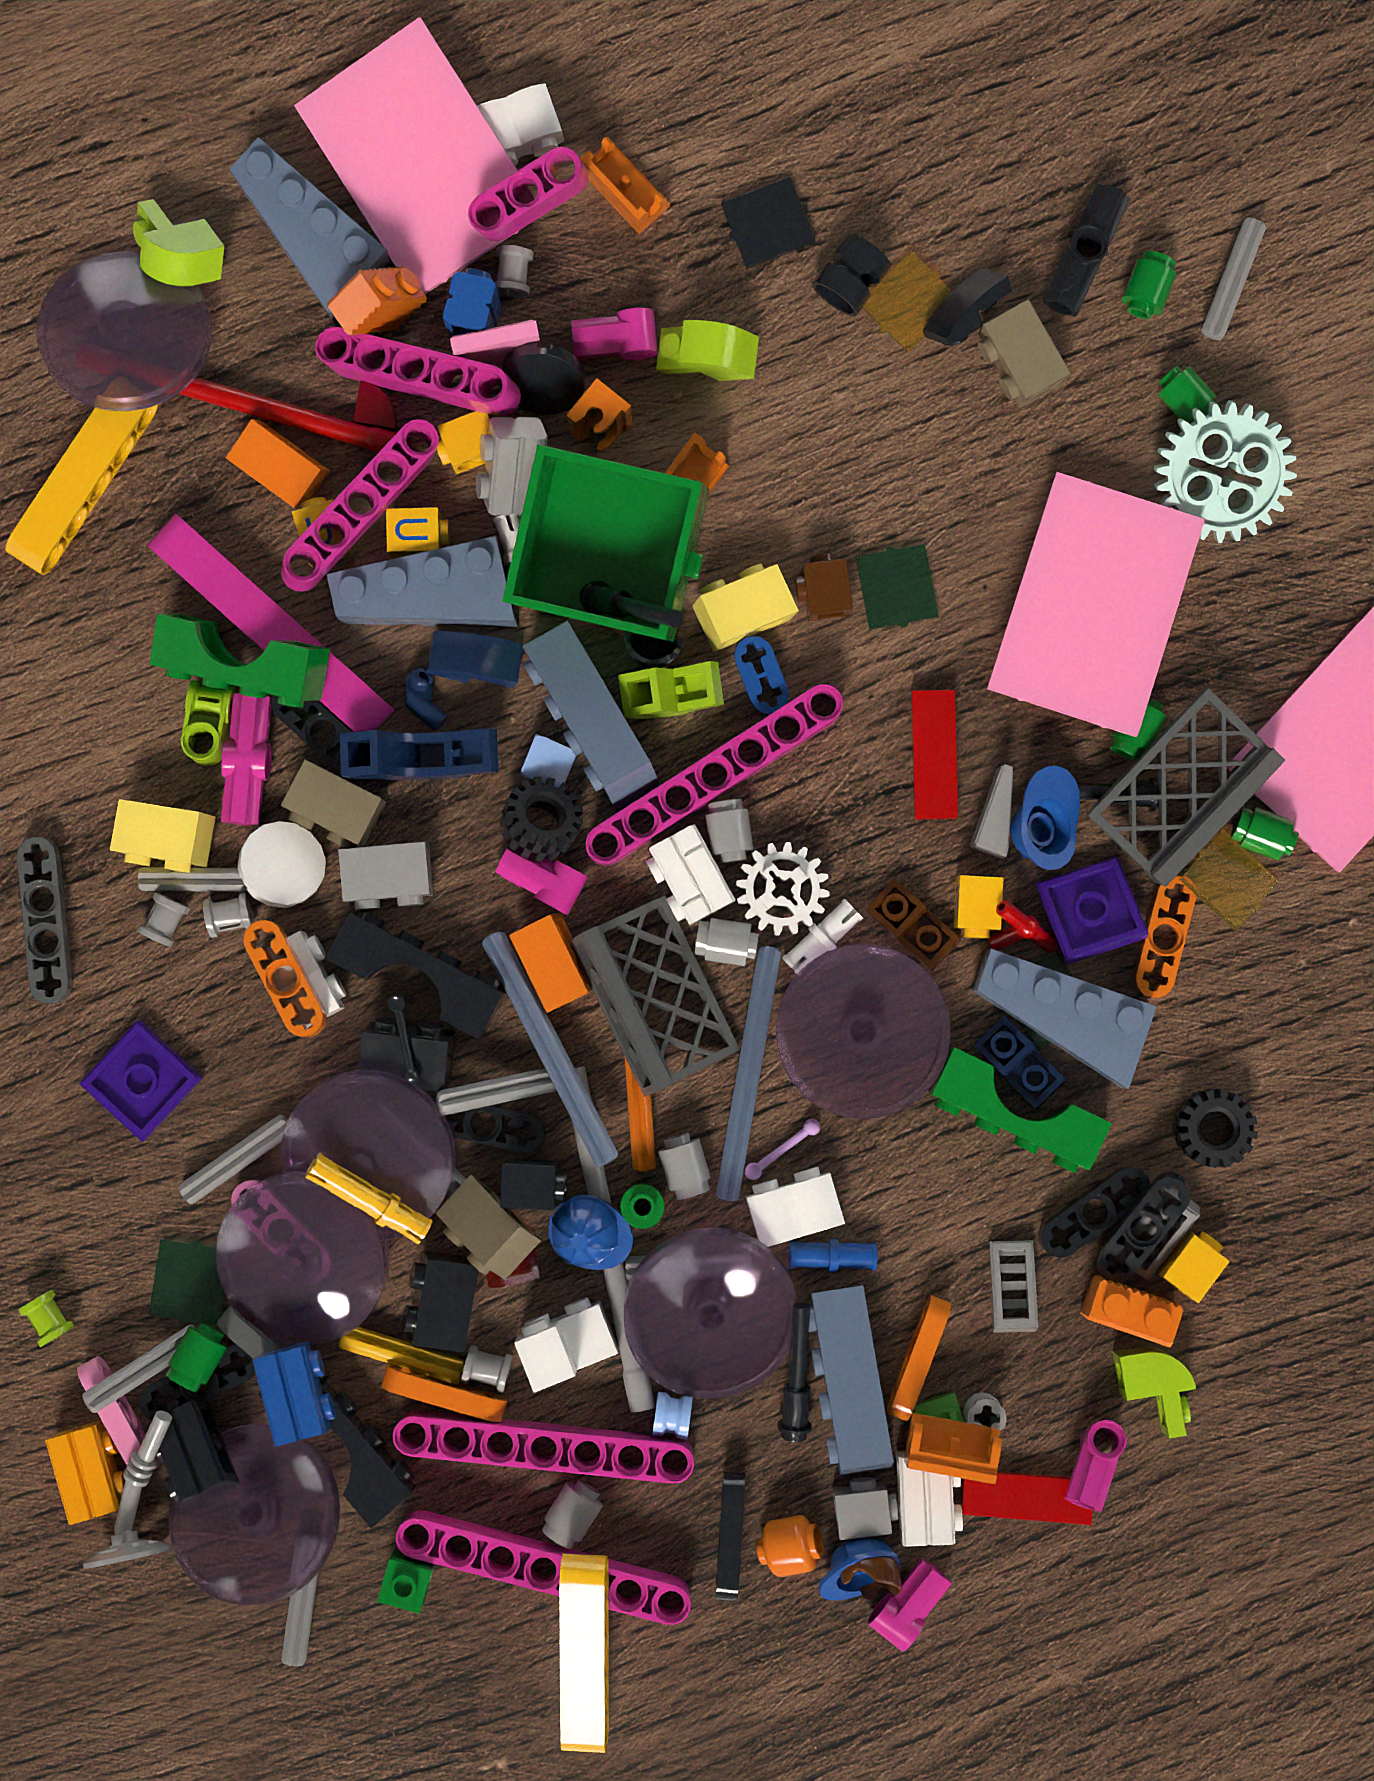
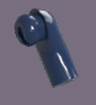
[405,667,449,732]

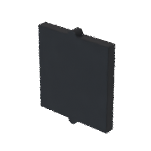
[721,177,816,270]

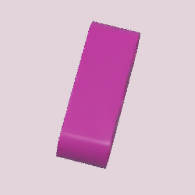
[468,147,588,242]

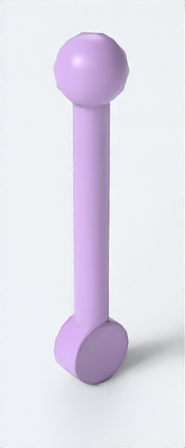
[745,1119,820,1180]

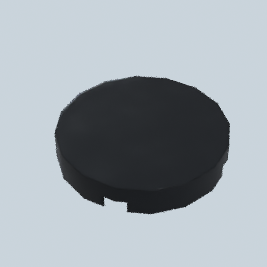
[501,343,586,414]

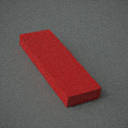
[911,690,958,820]
[960,1471,1093,1525]

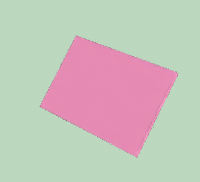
[294,17,535,295]
[987,472,1205,737]
[1227,606,1374,873]

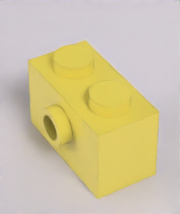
[692,564,799,652]
[110,799,216,873]

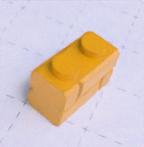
[45,1420,126,1525]

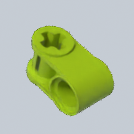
[181,680,237,766]

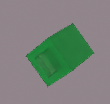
[377,1548,435,1614]

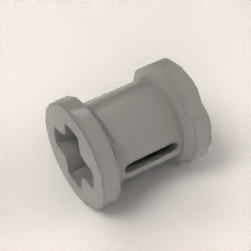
[495,245,534,298]
[136,892,191,947]
[203,892,255,938]
[461,1344,513,1393]
[963,1392,1007,1431]

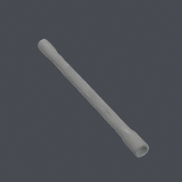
[572,1066,656,1412]

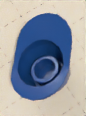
[1010,766,1080,870]

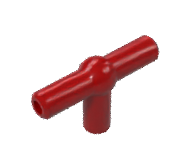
[989,900,1058,953]

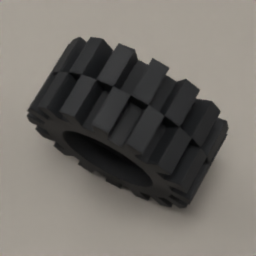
[500,776,583,861]
[1173,1089,1258,1168]

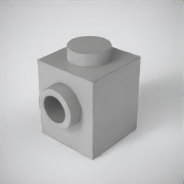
[832,1477,898,1540]

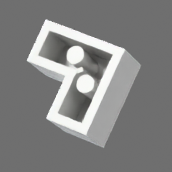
[514,1297,619,1393]

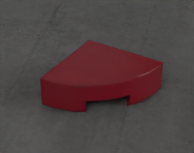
[353,380,397,432]

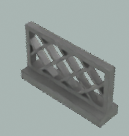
[1086,687,1286,887]
[569,895,740,1097]

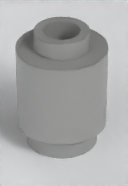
[705,799,754,863]
[694,918,759,966]
[658,1133,711,1200]
[542,1479,603,1549]

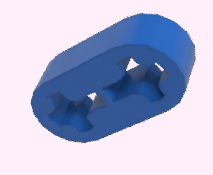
[734,636,789,716]

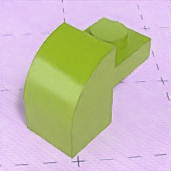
[133,199,224,286]
[656,320,759,381]
[618,661,724,719]
[1112,1347,1196,1439]

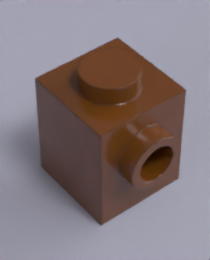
[795,553,853,622]

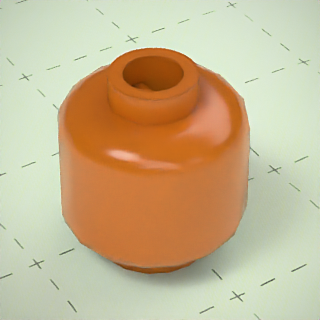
[756,1515,824,1577]

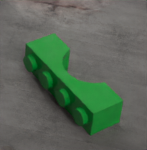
[149,613,330,707]
[928,1047,1112,1173]

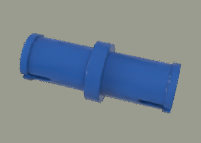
[788,1238,878,1273]

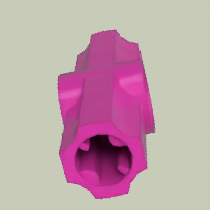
[221,694,272,826]

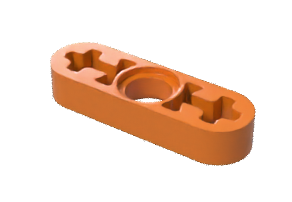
[1132,876,1196,998]
[243,920,327,1037]
[886,1295,951,1421]
[381,1364,508,1422]

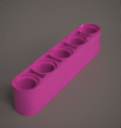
[315,327,521,416]
[281,419,439,592]

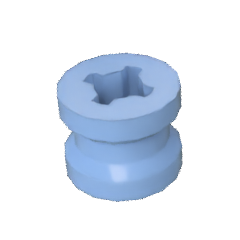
[652,1391,693,1440]

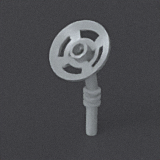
[83,1411,172,1569]

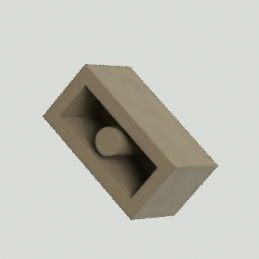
[978,299,1071,409]
[281,759,387,849]
[436,1175,541,1280]

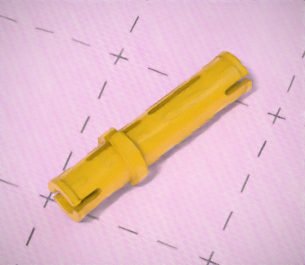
[305,1153,432,1244]

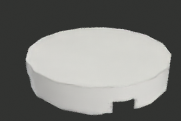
[238,821,326,908]

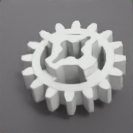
[736,842,830,936]

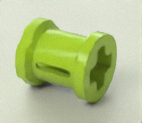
[18,1289,75,1347]

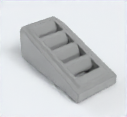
[970,764,1013,859]
[1112,1186,1200,1282]
[989,1240,1038,1333]

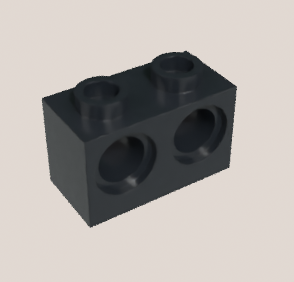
[500,1159,567,1210]

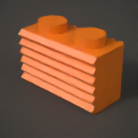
[327,266,427,335]
[1080,1274,1183,1348]

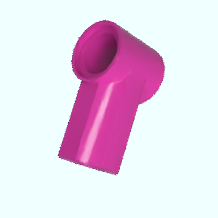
[571,308,658,360]
[495,846,588,915]
[1064,1420,1127,1512]
[867,1557,952,1652]

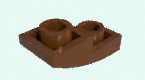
[866,878,961,972]

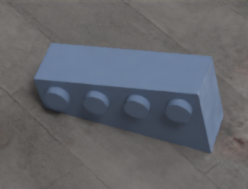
[230,137,392,327]
[326,536,518,628]
[523,620,660,813]
[971,949,1157,1089]
[809,1285,894,1476]

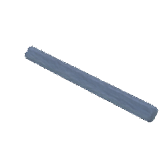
[482,932,618,1166]
[716,946,781,1201]

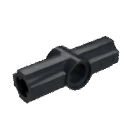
[1043,183,1130,317]

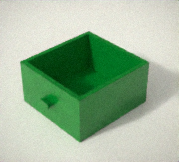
[502,444,710,642]

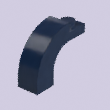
[340,728,499,780]

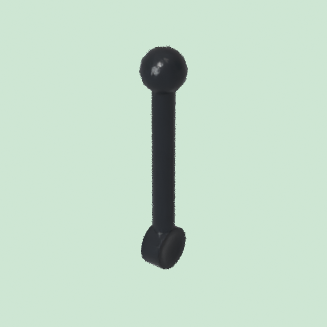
[388,994,420,1085]

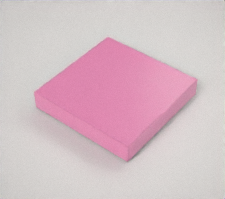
[450,319,542,375]

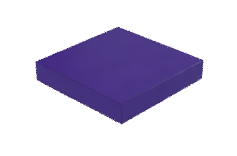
[1036,856,1149,965]
[79,1020,203,1142]

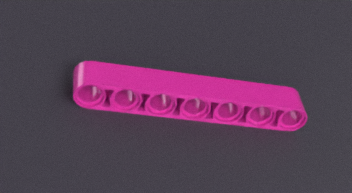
[147,513,394,732]
[586,684,843,866]
[393,1410,694,1484]
[396,1510,691,1625]

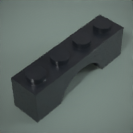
[325,910,506,1040]
[258,1367,416,1528]

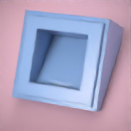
[520,734,576,788]

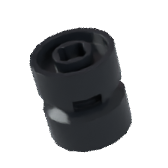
[812,233,891,317]

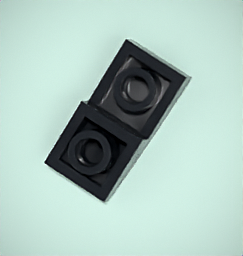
[923,268,1012,346]

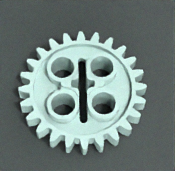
[1154,400,1297,543]

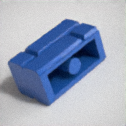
[443,268,502,338]
[252,1341,336,1446]

